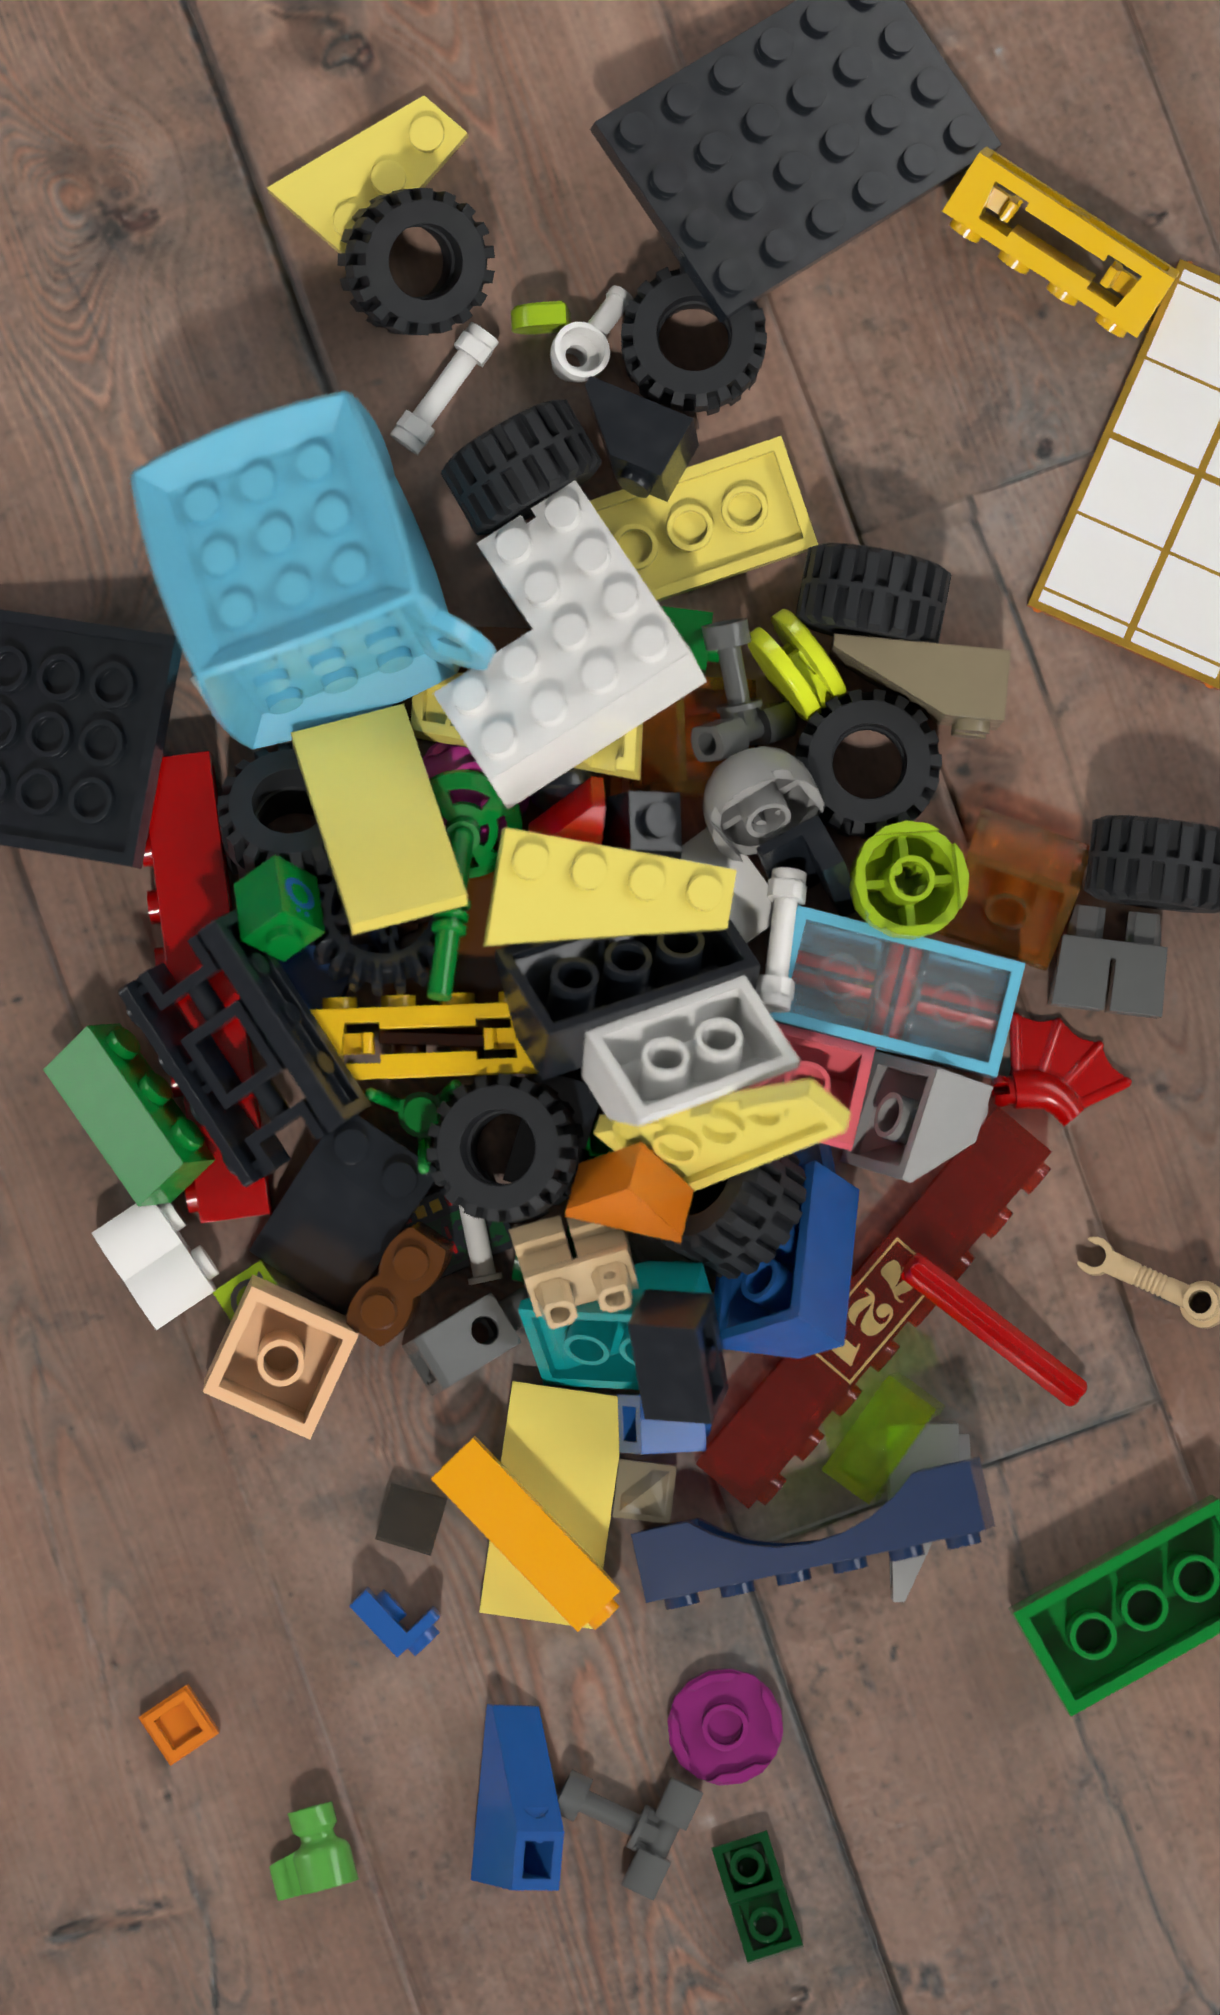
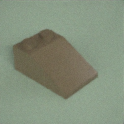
[829,634,1011,739]

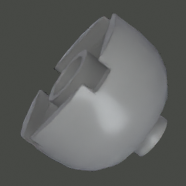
[702,746,824,862]

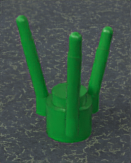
[365,1080,462,1174]

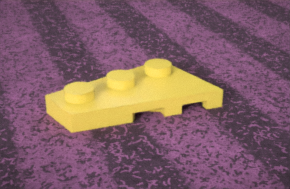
[267,95,468,253]

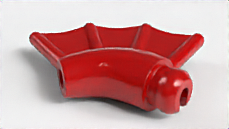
[991,1012,1132,1127]

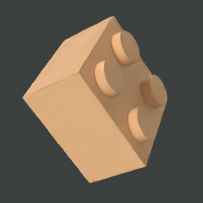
[203,1274,359,1440]

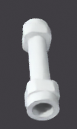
[390,322,499,455]
[755,867,807,1013]

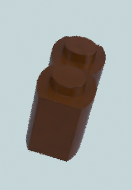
[346,1221,454,1347]

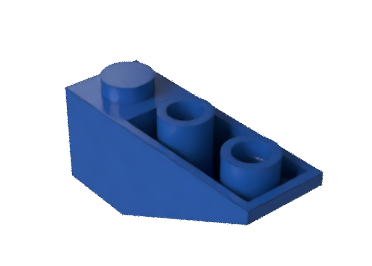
[471,1704,564,1891]

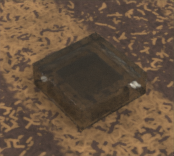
[375,1482,448,1556]

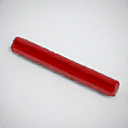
[900,1253,1088,1407]

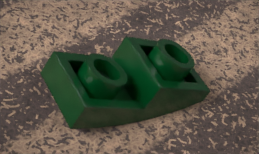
[711,1830,804,1965]

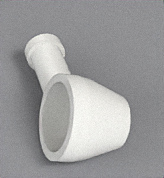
[550,286,634,382]

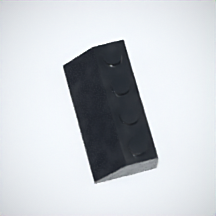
[495,917,760,1081]

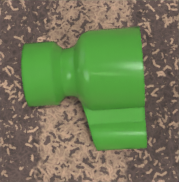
[269,1801,359,1901]

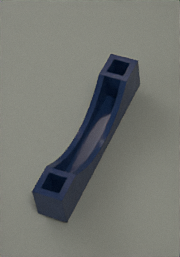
[631,1457,995,1610]

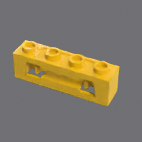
[942,146,1180,338]
[310,991,538,1080]

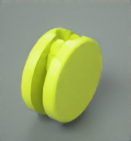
[747,609,847,722]

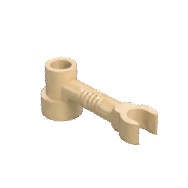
[1077,1237,1220,1329]

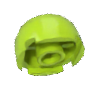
[849,820,969,940]

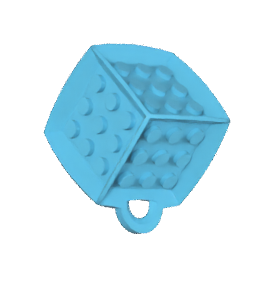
[130,391,496,749]

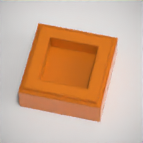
[138,1683,220,1766]

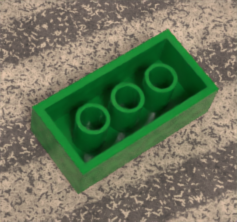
[1008,1495,1220,1717]

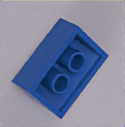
[714,1160,860,1359]

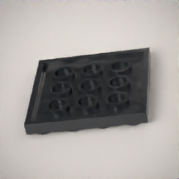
[0,609,183,869]

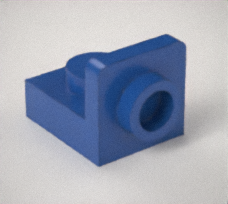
[349,1587,441,1658]

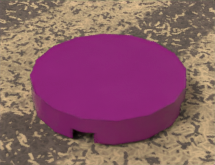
[667,1667,783,1786]

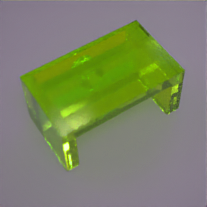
[822,1372,945,1505]

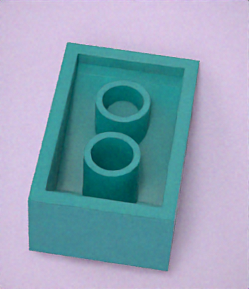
[518,1261,723,1390]

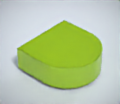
[510,301,572,335]

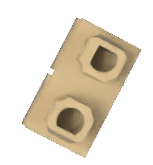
[509,1215,639,1329]

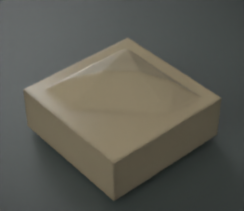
[612,1458,677,1524]

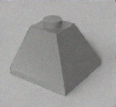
[840,1051,993,1183]

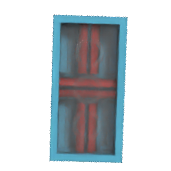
[769,905,1026,1079]

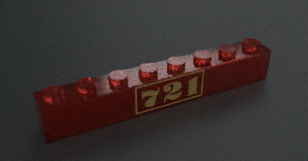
[694,1106,1052,1509]

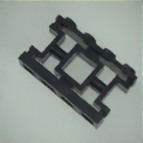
[118,909,371,1187]

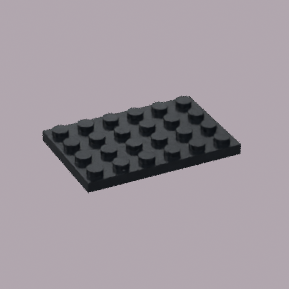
[590,0,1002,323]

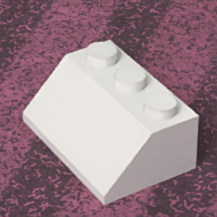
[582,975,800,1126]

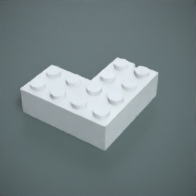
[433,480,707,809]

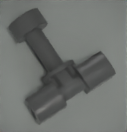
[691,618,797,762]
[558,1769,704,1901]

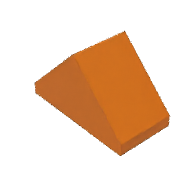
[565,1142,694,1243]

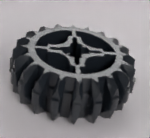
[309,867,436,998]

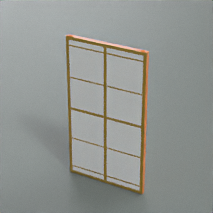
[1027,259,1220,690]

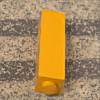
[431,1436,620,1632]

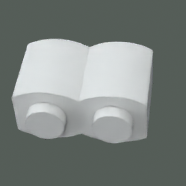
[92,1202,219,1330]

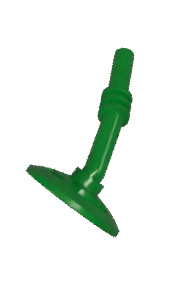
[427,769,522,1001]

